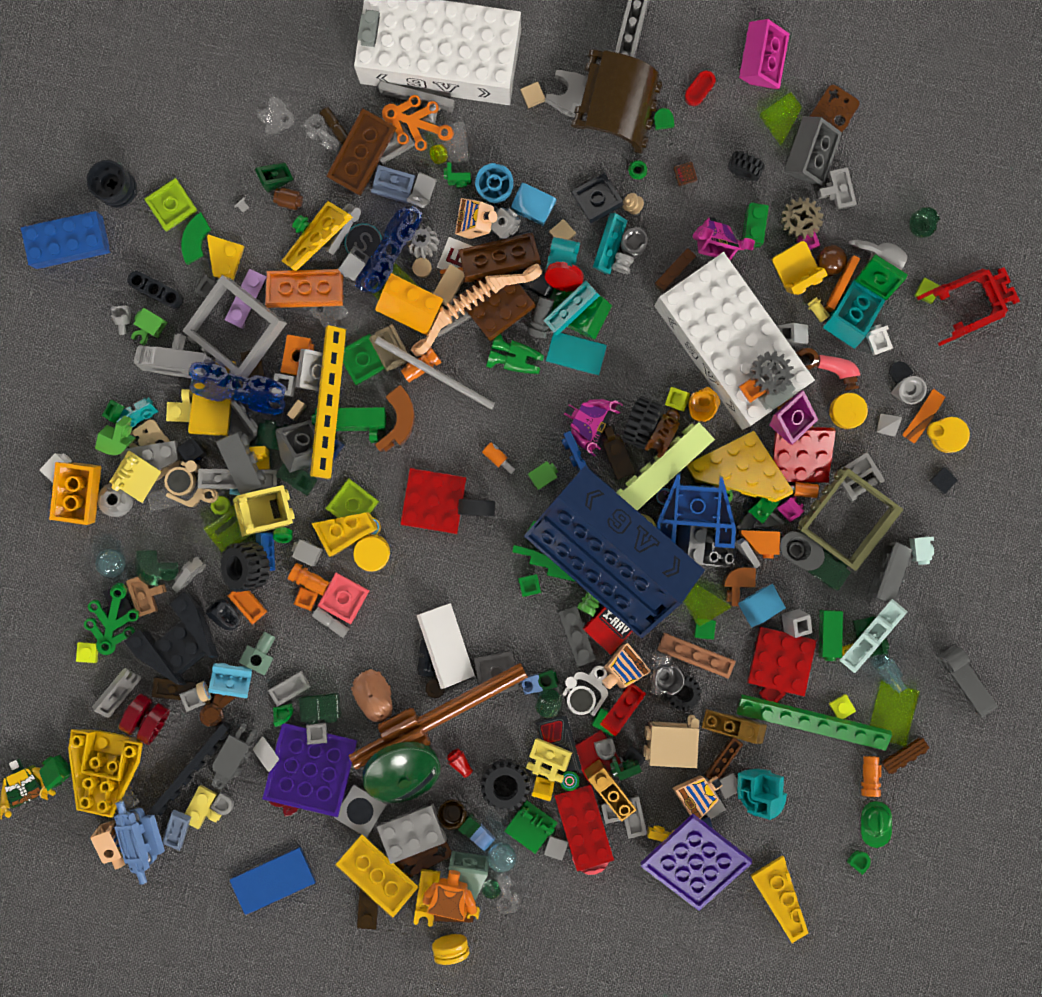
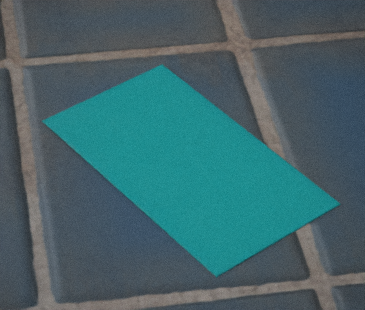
[546,332,607,376]

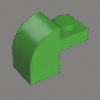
[95,416,135,455]

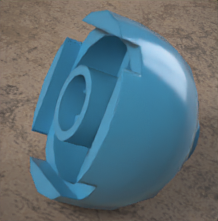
[475,163,513,203]

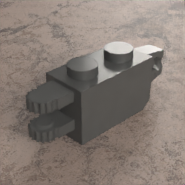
[211,723,258,790]

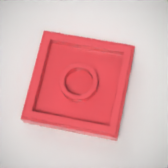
[317,572,370,624]

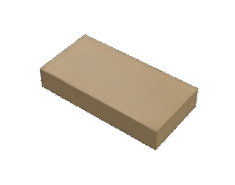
[433,264,465,306]

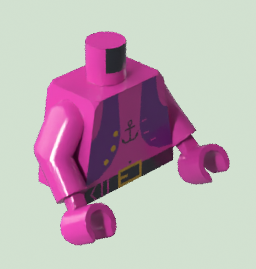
[693,217,755,261]
[564,399,623,457]

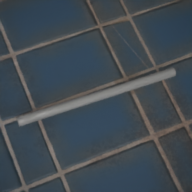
[374,336,495,410]

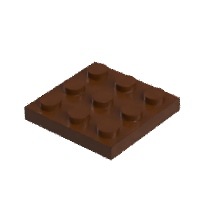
[456,272,536,341]

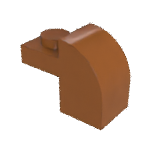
[722,567,756,606]

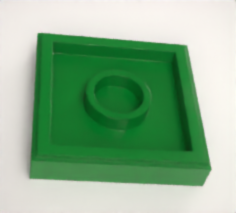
[855,254,908,300]
[343,333,385,386]

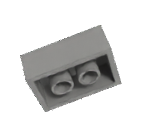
[377,803,447,864]

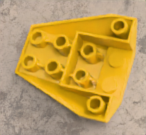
[68,729,143,818]

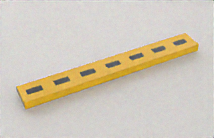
[310,325,346,479]

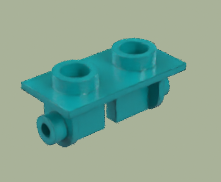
[116,397,159,428]

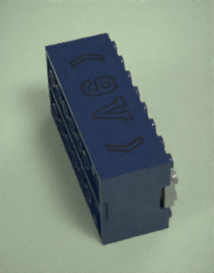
[524,466,705,639]

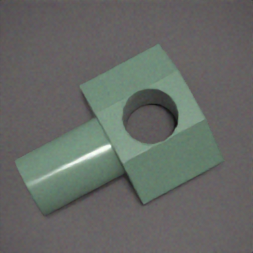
[239,632,276,675]

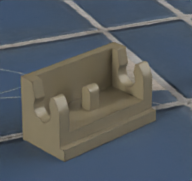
[369,324,407,372]

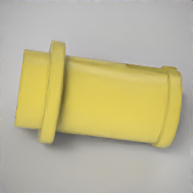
[807,297,830,323]

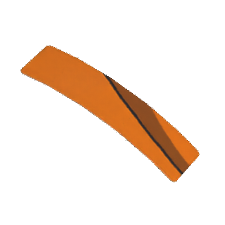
[902,389,945,443]

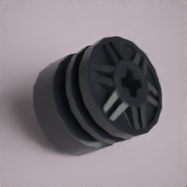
[87,160,137,208]

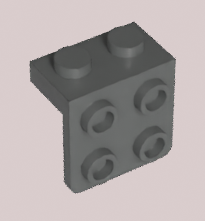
[228,400,258,443]

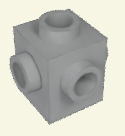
[491,207,521,239]

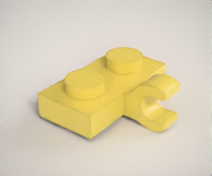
[166,389,193,422]
[185,785,222,829]

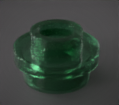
[482,879,501,899]

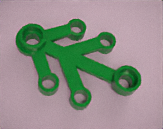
[84,583,140,655]

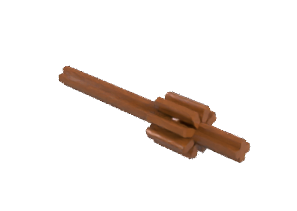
[349,663,528,769]

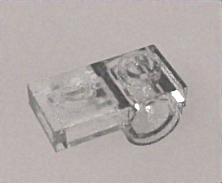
[303,114,341,152]
[496,870,520,914]

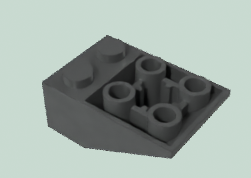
[676,525,738,569]

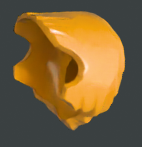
[688,387,720,422]

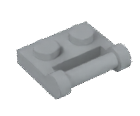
[834,452,885,502]

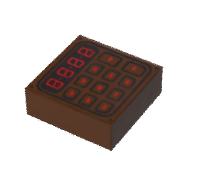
[673,162,698,187]

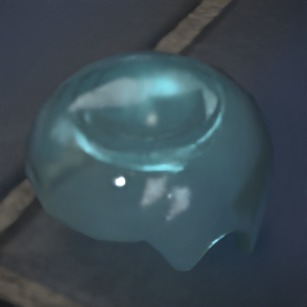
[95,549,126,578]
[487,843,517,873]

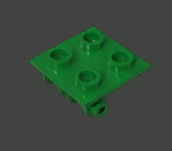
[504,800,558,854]

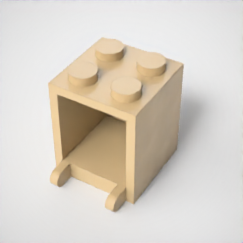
[643,714,699,768]

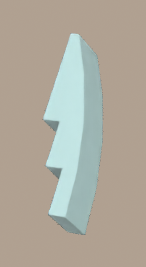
[840,599,908,673]

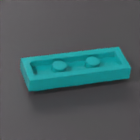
[593,213,628,274]
[543,281,600,335]

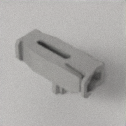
[134,334,216,380]

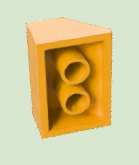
[375,273,444,336]
[49,462,101,525]

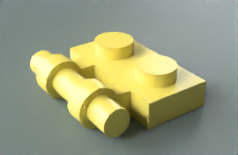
[526,738,573,783]

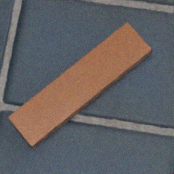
[657,632,736,679]

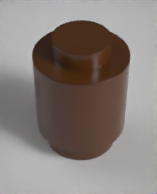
[273,187,303,210]

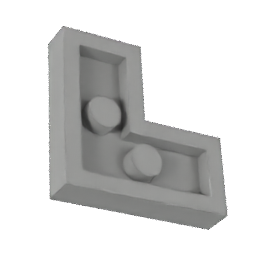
[601,795,647,839]

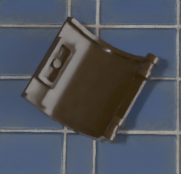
[571,49,662,154]

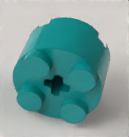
[546,237,580,270]

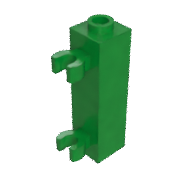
[312,407,386,443]

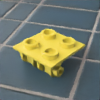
[110,451,162,503]

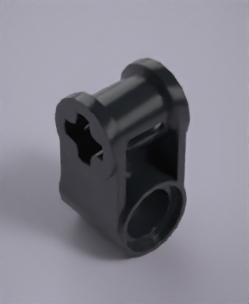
[520,269,554,298]

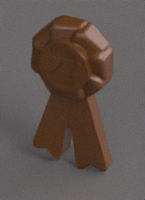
[199,694,236,727]

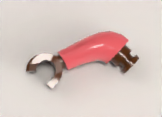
[796,348,860,391]

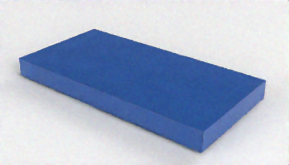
[230,846,316,915]

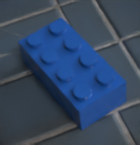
[21,211,110,269]

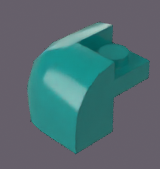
[737,769,787,820]

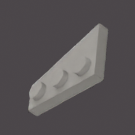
[120,441,180,470]

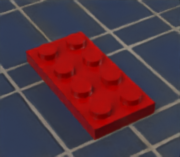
[554,784,614,872]

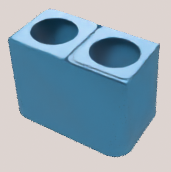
[511,183,557,226]
[738,584,786,627]

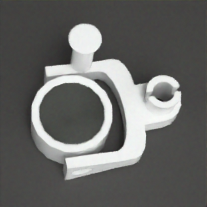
[562,666,608,716]

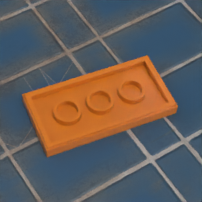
[265,269,344,308]

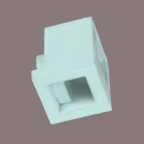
[909,537,934,565]

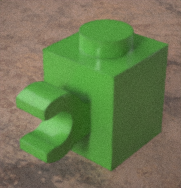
[131,308,168,345]

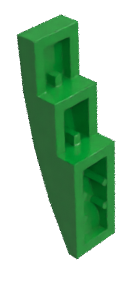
[512,545,576,582]

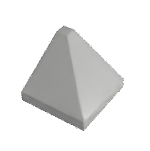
[876,414,902,437]

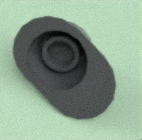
[780,532,825,570]

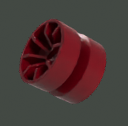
[119,693,170,745]

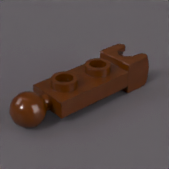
[644,409,680,458]

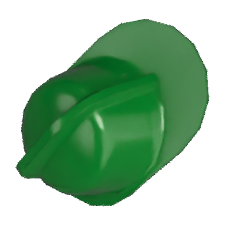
[861,801,892,848]

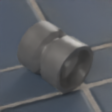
[621,227,648,258]

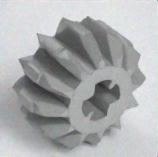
[406,226,439,259]

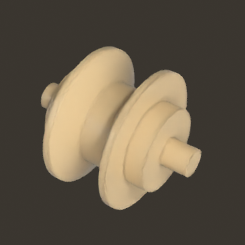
[623,193,644,215]

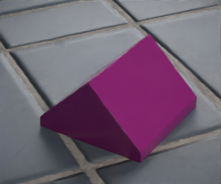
[769,390,818,445]

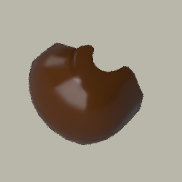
[816,245,847,277]

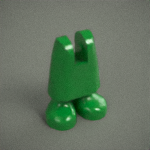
[486,334,544,374]

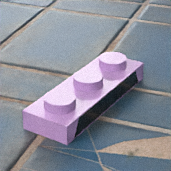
[225,269,266,329]

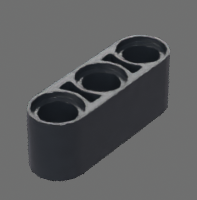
[127,271,183,309]

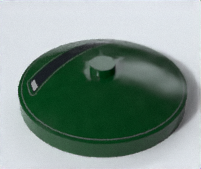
[362,742,440,803]

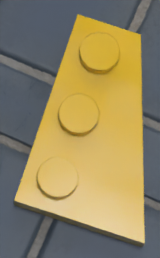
[312,512,378,557]

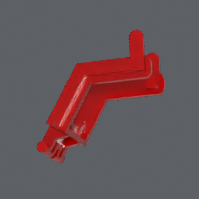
[916,267,1020,346]

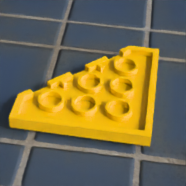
[686,431,793,502]

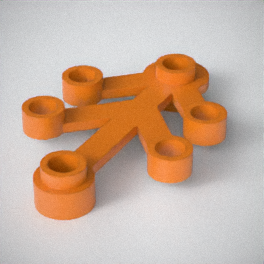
[382,95,454,151]

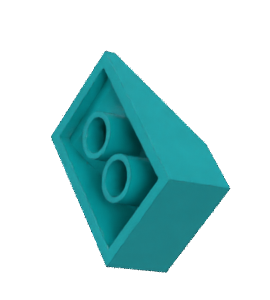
[823,278,886,349]

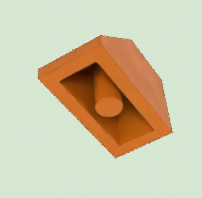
[738,530,780,558]

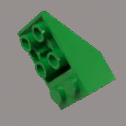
[550,288,612,340]

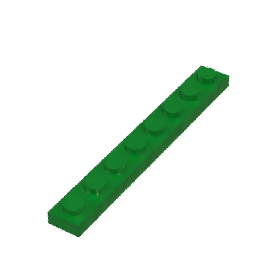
[736,694,892,750]

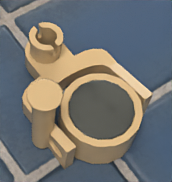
[164,460,219,507]

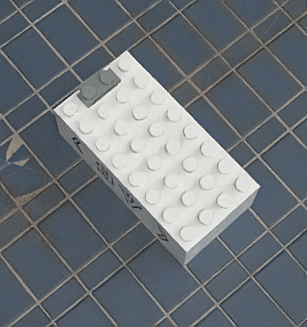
[354,0,521,105]
[654,252,815,430]

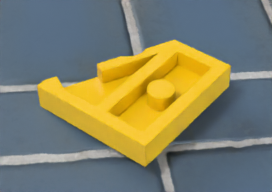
[207,235,244,281]

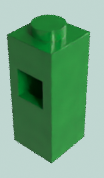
[819,610,843,661]

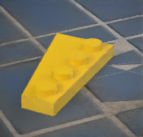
[282,201,353,271]
[750,855,808,943]

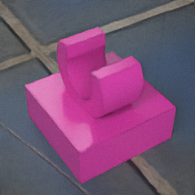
[777,496,804,522]

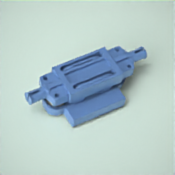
[114,801,165,885]

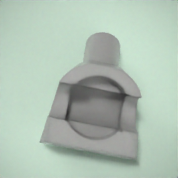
[111,306,131,335]

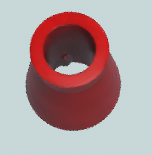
[446,748,473,778]

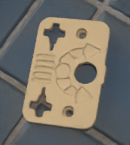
[129,420,181,481]

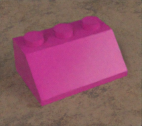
[739,19,790,89]

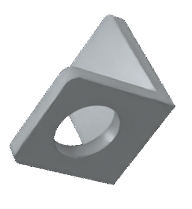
[406,173,437,208]

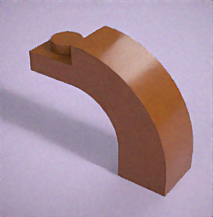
[375,385,415,452]

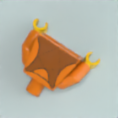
[419,870,480,921]

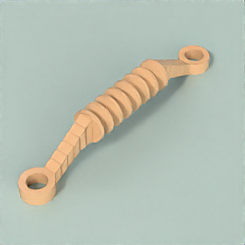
[411,264,542,357]

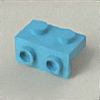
[208,663,252,698]

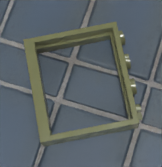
[798,467,904,571]

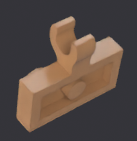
[126,574,167,617]

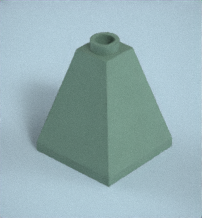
[449,851,490,900]

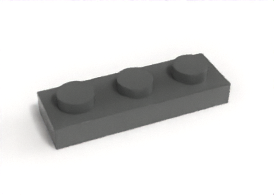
[558,606,596,667]

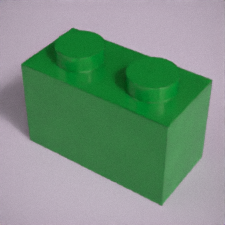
[742,203,769,248]

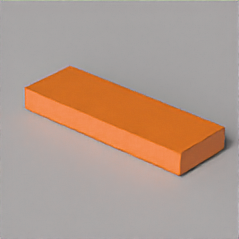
[824,255,860,312]

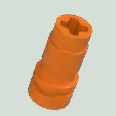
[401,347,442,382]
[288,563,330,596]
[861,756,881,797]

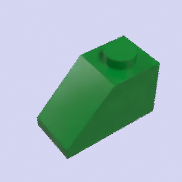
[39,754,71,791]

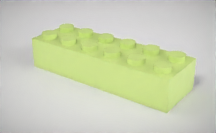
[616,422,715,510]

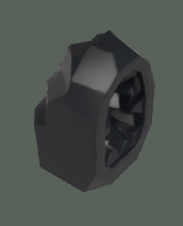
[206,599,239,630]

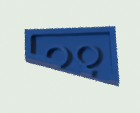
[561,431,588,472]

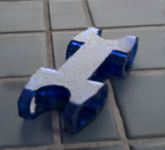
[356,206,422,293]
[189,362,286,414]

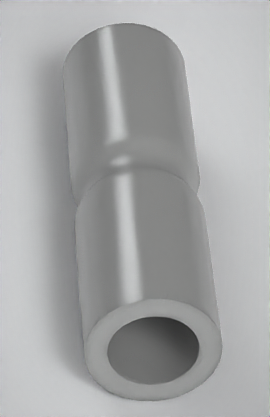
[312,607,350,638]

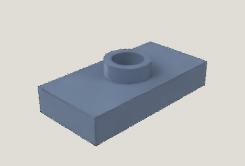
[162,810,191,851]

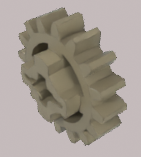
[781,197,824,240]

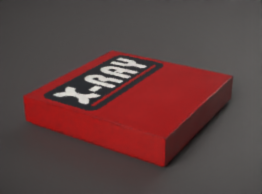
[582,606,633,655]

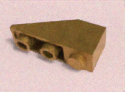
[702,709,767,744]
[584,759,637,822]

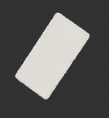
[253,737,279,772]

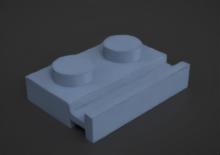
[371,165,416,203]

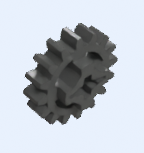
[750,351,794,395]

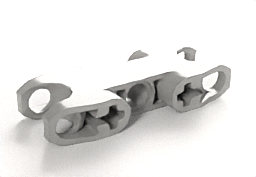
[545,70,588,118]

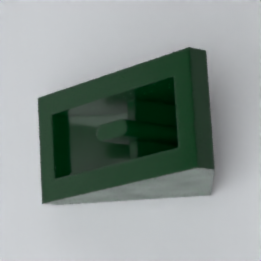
[255,163,294,193]

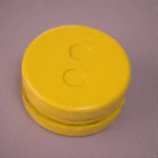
[829,393,868,429]
[931,417,970,453]
[353,534,390,571]
[432,934,470,965]

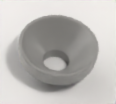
[98,483,134,517]

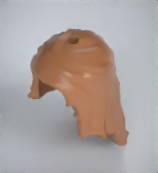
[351,669,393,722]

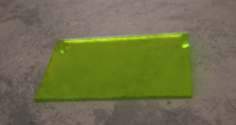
[870,681,920,747]

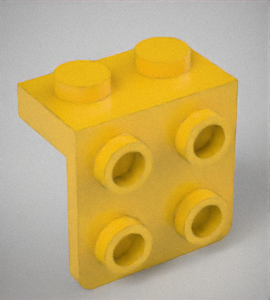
[772,241,827,295]

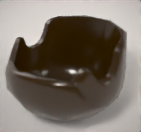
[437,799,467,830]

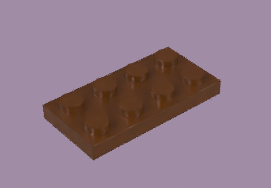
[326,108,397,196]
[458,232,541,282]

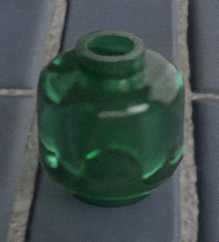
[535,689,562,718]

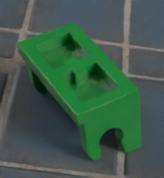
[748,497,782,524]

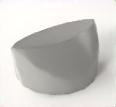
[891,376,927,404]

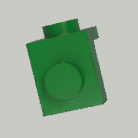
[444,162,471,188]

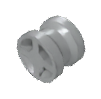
[612,253,634,274]

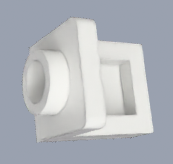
[866,324,893,356]

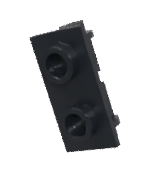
[417,636,436,676]

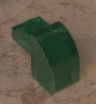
[276,463,319,496]
[135,550,179,586]

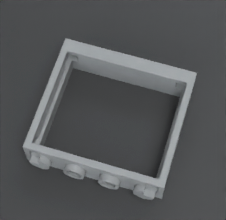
[183,275,287,379]

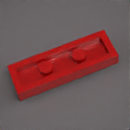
[600,683,646,736]

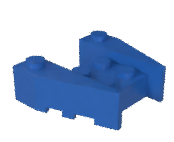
[657,473,736,548]

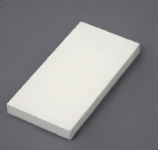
[417,603,475,689]

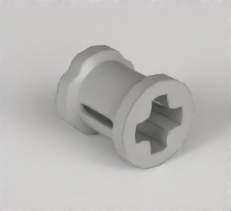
[420,102,441,125]

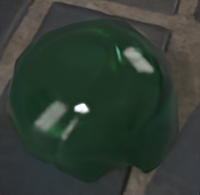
[909,207,940,238]

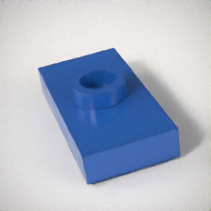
[256,532,275,571]

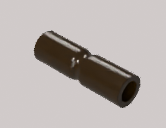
[319,107,348,145]

